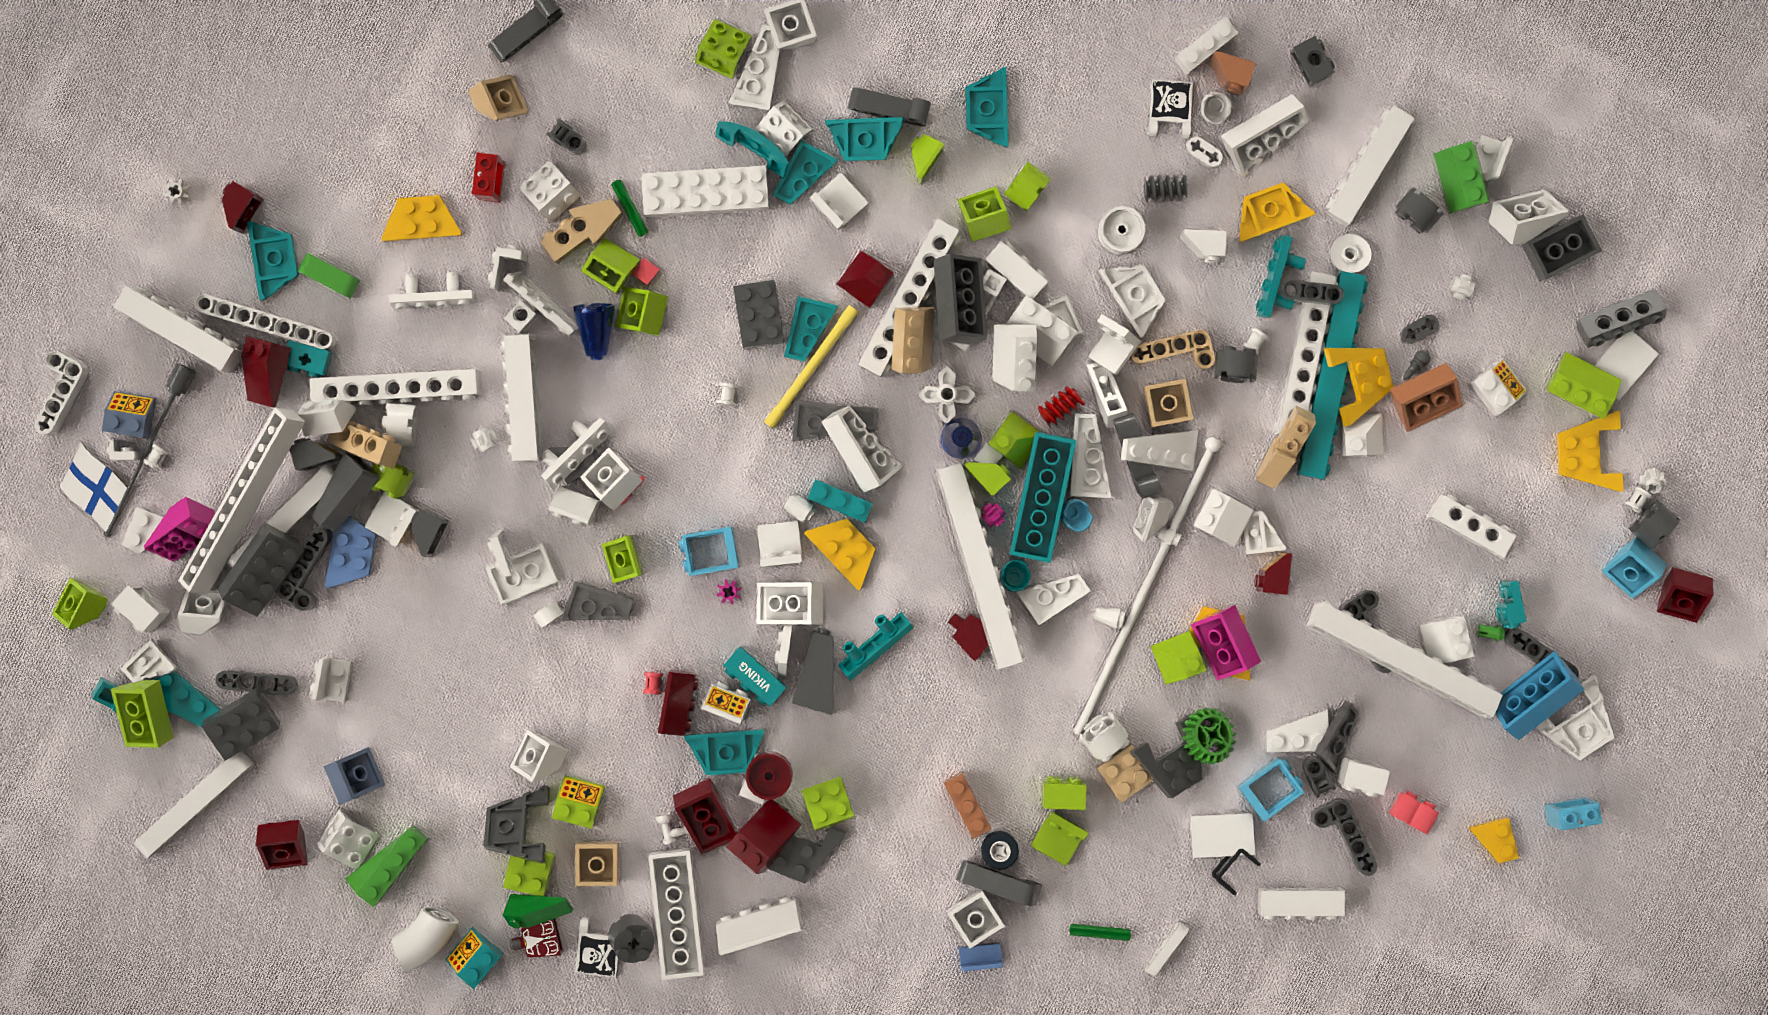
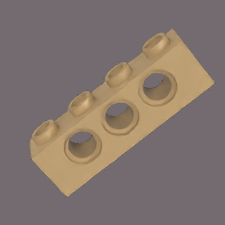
[326,420,402,469]

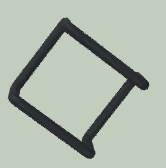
[1212,849,1261,895]

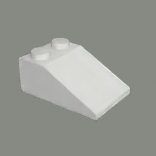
[1489,190,1569,245]
[756,582,823,625]

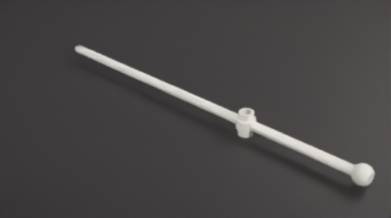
[1075,437,1221,735]

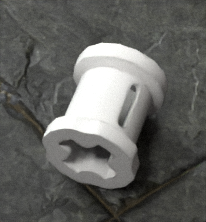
[1242,328,1269,355]
[716,382,738,406]
[143,443,170,470]
[1625,487,1652,514]

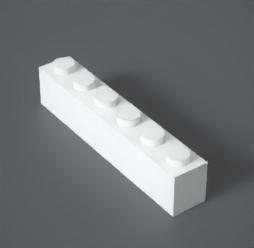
[1325,105,1415,226]

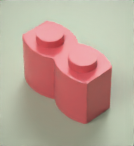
[1388,791,1439,835]

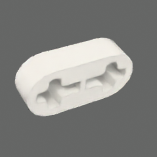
[1186,137,1223,168]

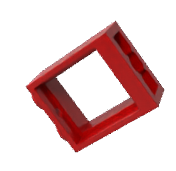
[472,152,505,203]

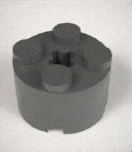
[1395,187,1444,234]
[1214,346,1258,383]
[1628,500,1680,549]
[608,914,654,963]

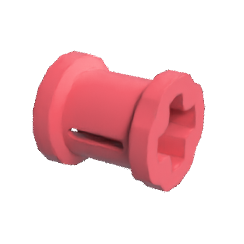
[643,672,663,694]

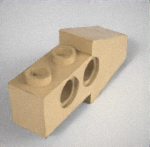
[540,199,624,264]
[1256,405,1316,489]

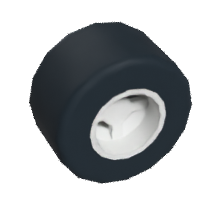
[981,831,1019,870]

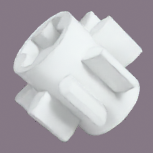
[164,179,191,205]
[1449,273,1475,300]
[470,427,498,453]
[1639,468,1666,494]

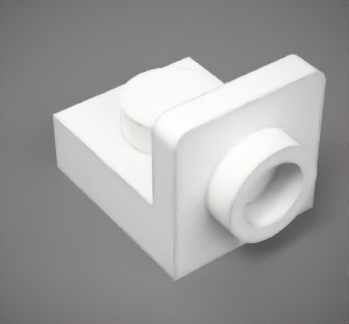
[107,439,141,461]

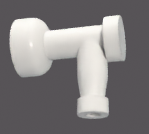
[655,812,689,844]

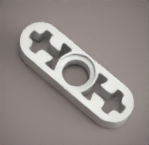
[1144,922,1189,976]

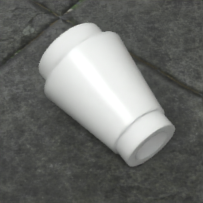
[1094,608,1126,629]

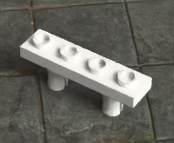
[389,272,476,310]
[541,418,612,490]

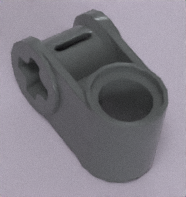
[546,118,587,155]
[1302,756,1336,798]

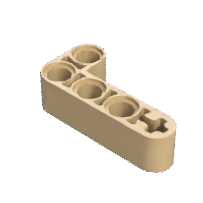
[1130,330,1215,370]

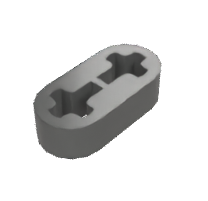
[1400,315,1439,344]

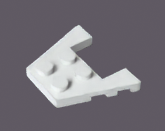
[1536,675,1614,761]

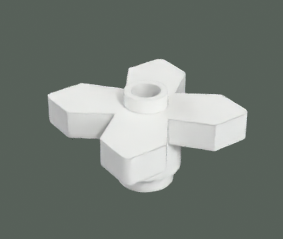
[918,366,975,424]

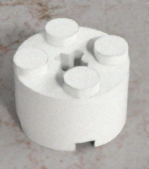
[382,403,418,446]
[1079,712,1129,762]

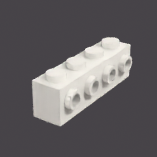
[1258,888,1345,920]

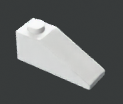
[1087,363,1127,429]

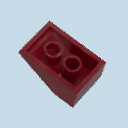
[241,336,291,408]
[673,778,737,855]
[726,800,802,874]

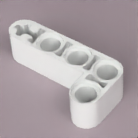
[34,351,89,435]

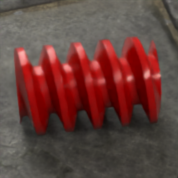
[1038,386,1085,428]

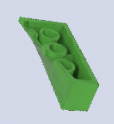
[345,826,429,907]

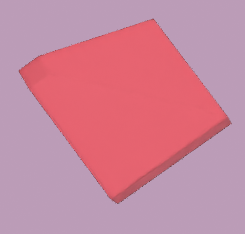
[632,258,660,286]

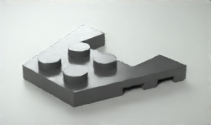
[1129,714,1203,798]
[484,785,550,863]
[768,807,847,884]

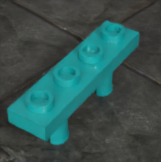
[1256,235,1306,318]
[838,612,914,681]

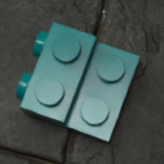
[1495,580,1527,629]

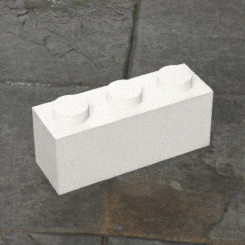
[1174,17,1239,76]
[984,241,1048,299]

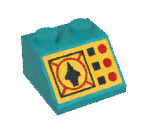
[445,927,504,989]

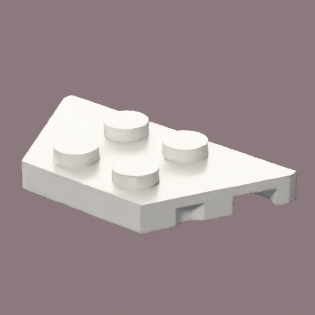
[1098,265,1165,338]

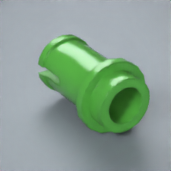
[1477,624,1505,642]

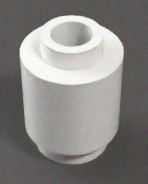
[783,494,815,522]

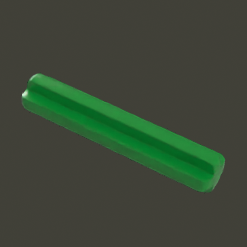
[611,179,648,237]
[1069,924,1131,941]

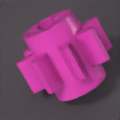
[981,503,1006,528]
[716,579,742,604]

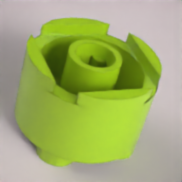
[1004,161,1051,212]
[371,462,414,499]

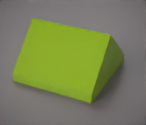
[601,535,644,584]

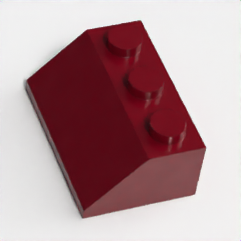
[658,669,699,736]

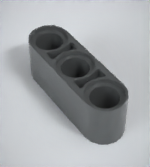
[1280,280,1344,305]

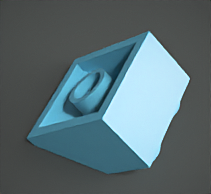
[1602,537,1667,599]

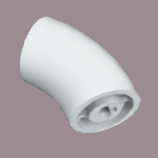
[392,906,459,974]

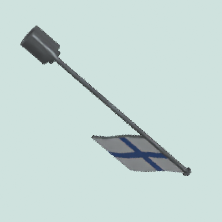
[60,363,196,537]

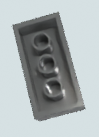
[934,253,987,345]
[218,522,304,617]

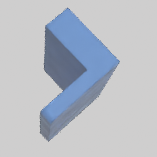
[959,942,1003,972]

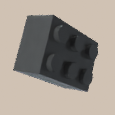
[1522,214,1602,281]
[733,280,785,349]
[202,688,280,761]

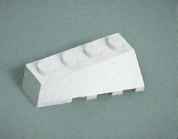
[1221,94,1309,178]
[822,406,902,492]

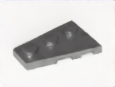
[562,581,634,621]
[1314,701,1359,774]

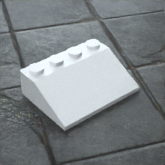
[716,896,803,956]

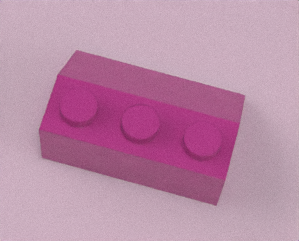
[1191,605,1261,681]

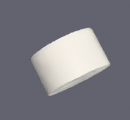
[533,601,564,628]

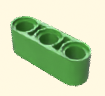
[298,253,360,299]

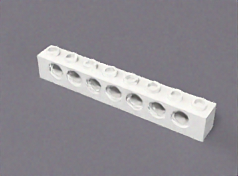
[858,218,961,378]
[1275,271,1338,435]
[309,369,480,405]

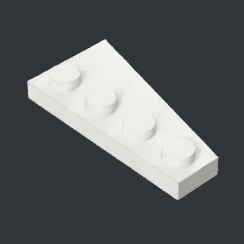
[503,271,580,336]
[1070,413,1112,498]

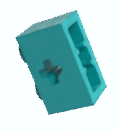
[287,340,333,378]

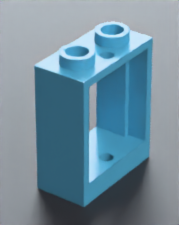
[679,527,739,576]
[1237,757,1305,822]
[1545,797,1603,830]

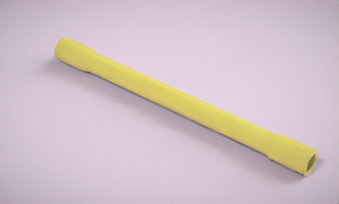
[764,305,859,429]

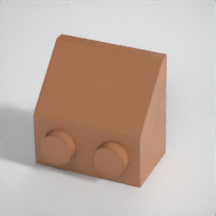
[1209,51,1255,95]

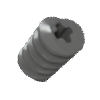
[1144,175,1187,202]

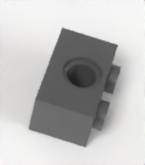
[1290,36,1335,87]

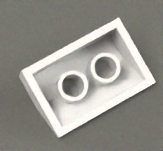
[1006,295,1077,367]
[993,324,1037,391]

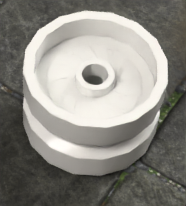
[1098,206,1145,255]

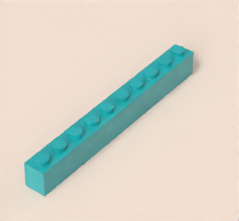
[1296,271,1368,480]

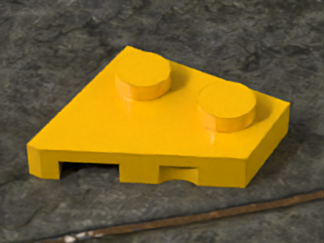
[1469,817,1519,863]

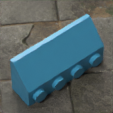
[1495,651,1585,740]

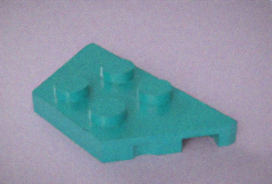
[965,67,1009,148]
[825,117,905,161]
[247,221,299,301]
[684,729,764,776]

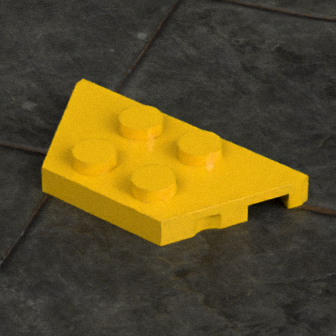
[1239,182,1315,243]
[382,195,462,242]
[804,518,875,591]

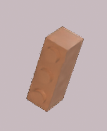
[943,772,991,839]

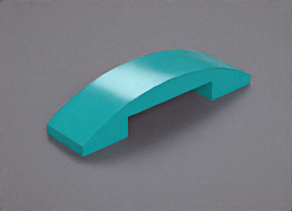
[715,121,788,178]

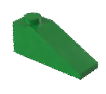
[503,894,573,928]

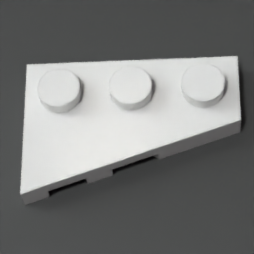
[1016,574,1091,626]
[1265,709,1329,752]

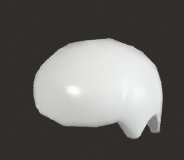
[1200,91,1232,124]

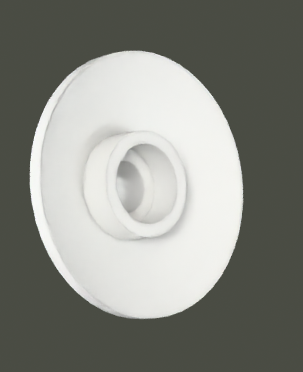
[1330,234,1372,273]

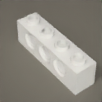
[1428,494,1516,558]

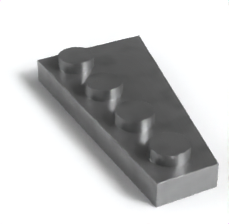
[792,400,879,442]

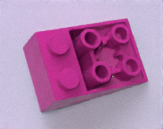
[144,497,215,562]

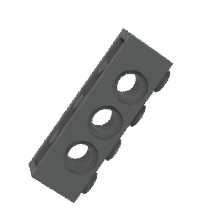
[1577,288,1667,348]

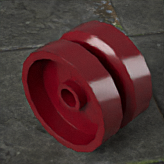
[745,751,793,800]

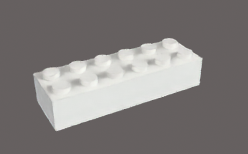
[641,165,769,218]
[113,285,243,373]
[501,334,543,462]
[648,848,705,980]

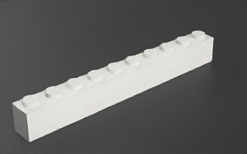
[178,407,305,594]
[936,463,1025,671]
[1306,601,1502,718]

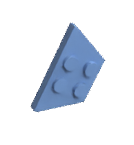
[325,516,377,588]

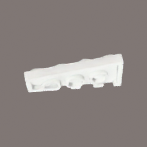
[729,25,780,111]
[1121,430,1199,471]

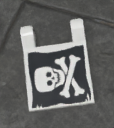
[1148,80,1193,138]
[575,917,618,978]

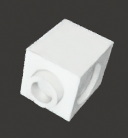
[504,300,539,333]

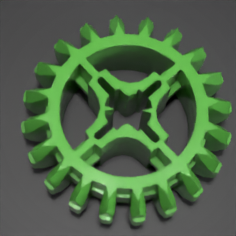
[1181,708,1237,765]

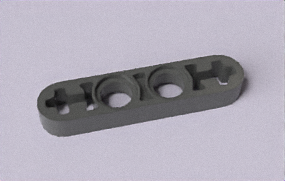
[215,670,298,695]

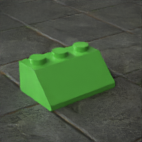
[1434,141,1491,214]

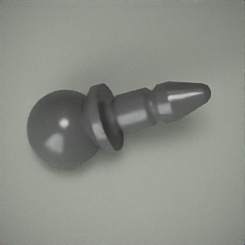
[1403,350,1431,380]

